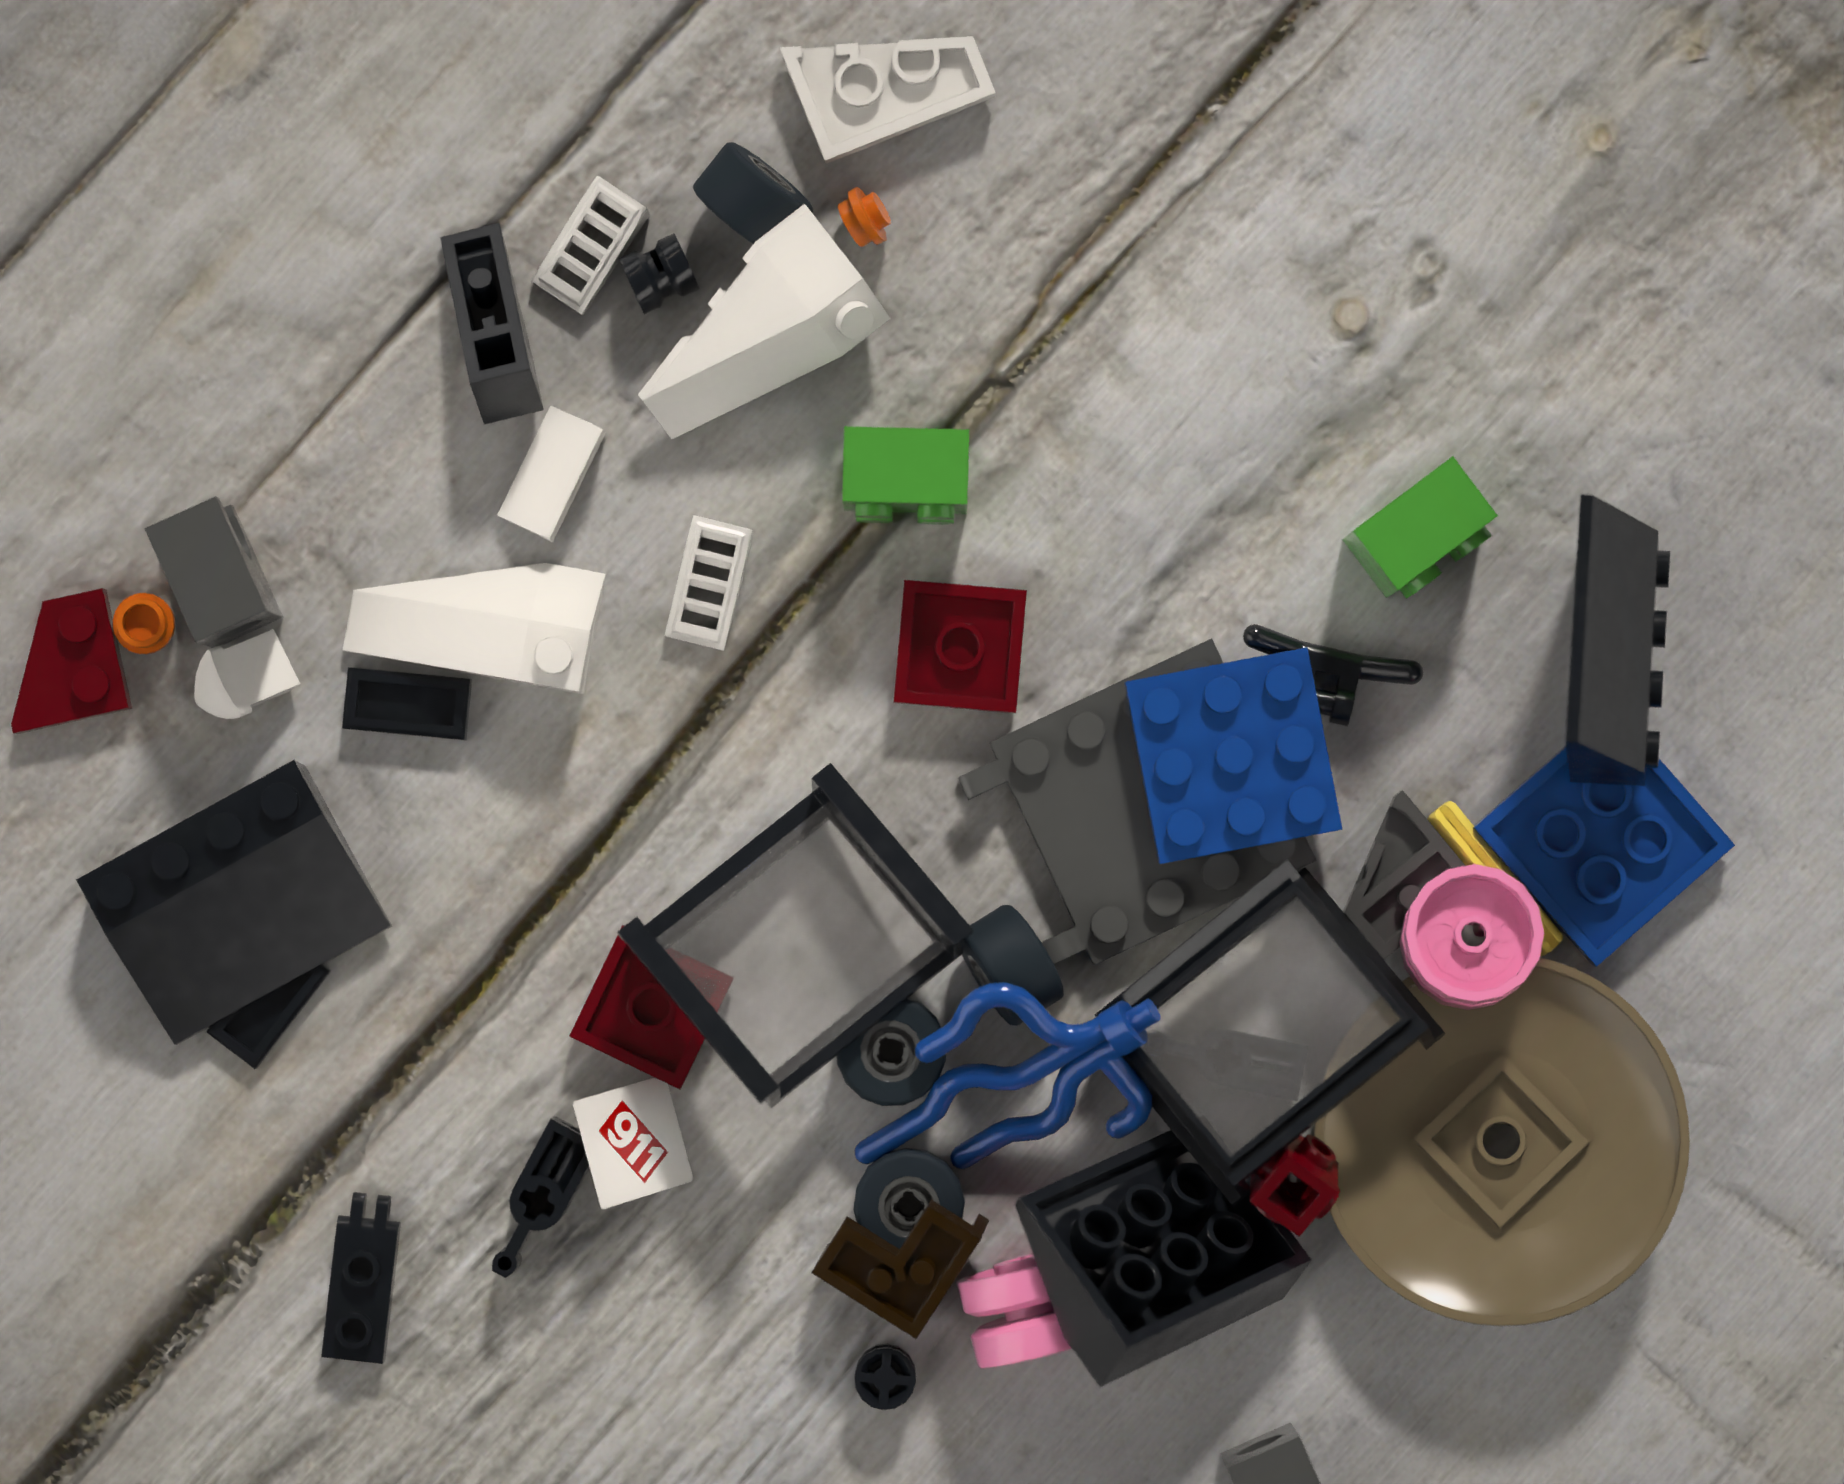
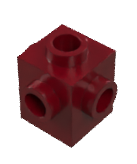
[1250,1134,1340,1237]

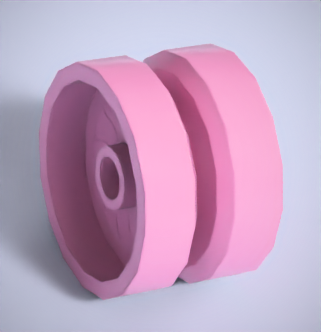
[1399,864,1544,1010]
[956,1254,1072,1368]

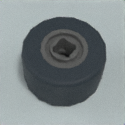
[693,142,813,244]
[962,905,1064,1026]
[837,998,946,1106]
[853,1148,965,1249]

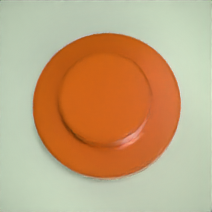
[838,187,891,247]
[113,593,175,654]

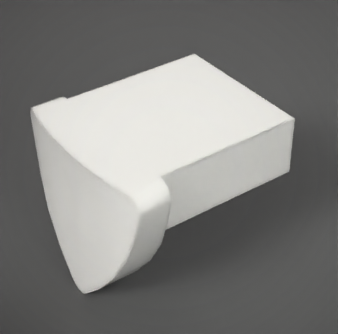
[194,629,300,719]

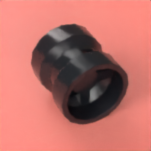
[619,233,700,314]

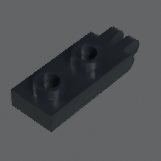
[321,1192,401,1364]

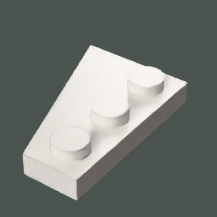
[779,36,996,164]

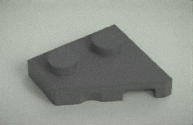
[1343,790,1465,960]

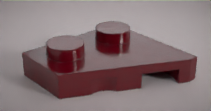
[11,588,132,734]

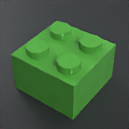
[842,426,969,525]
[1343,456,1498,599]

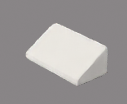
[497,405,606,542]

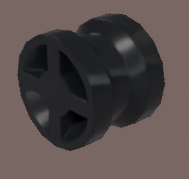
[854,1344,916,1410]

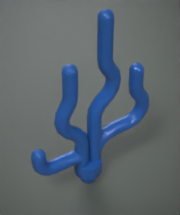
[854,983,1161,1169]

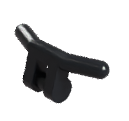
[1243,624,1423,726]

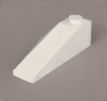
[638,204,891,439]
[343,563,606,694]

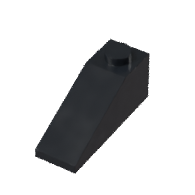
[440,223,544,425]

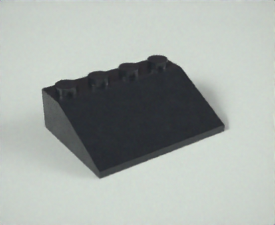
[1565,495,1670,786]
[76,760,392,1045]
[1015,1115,1312,1387]

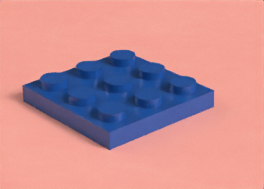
[1124,647,1343,864]
[1473,745,1735,967]

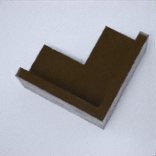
[811,1199,989,1339]

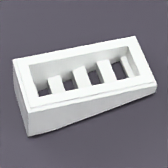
[531,176,650,316]
[665,515,754,651]

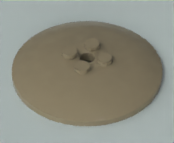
[1314,958,1690,1326]

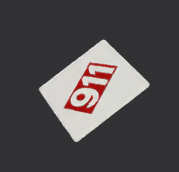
[572,1077,693,1209]

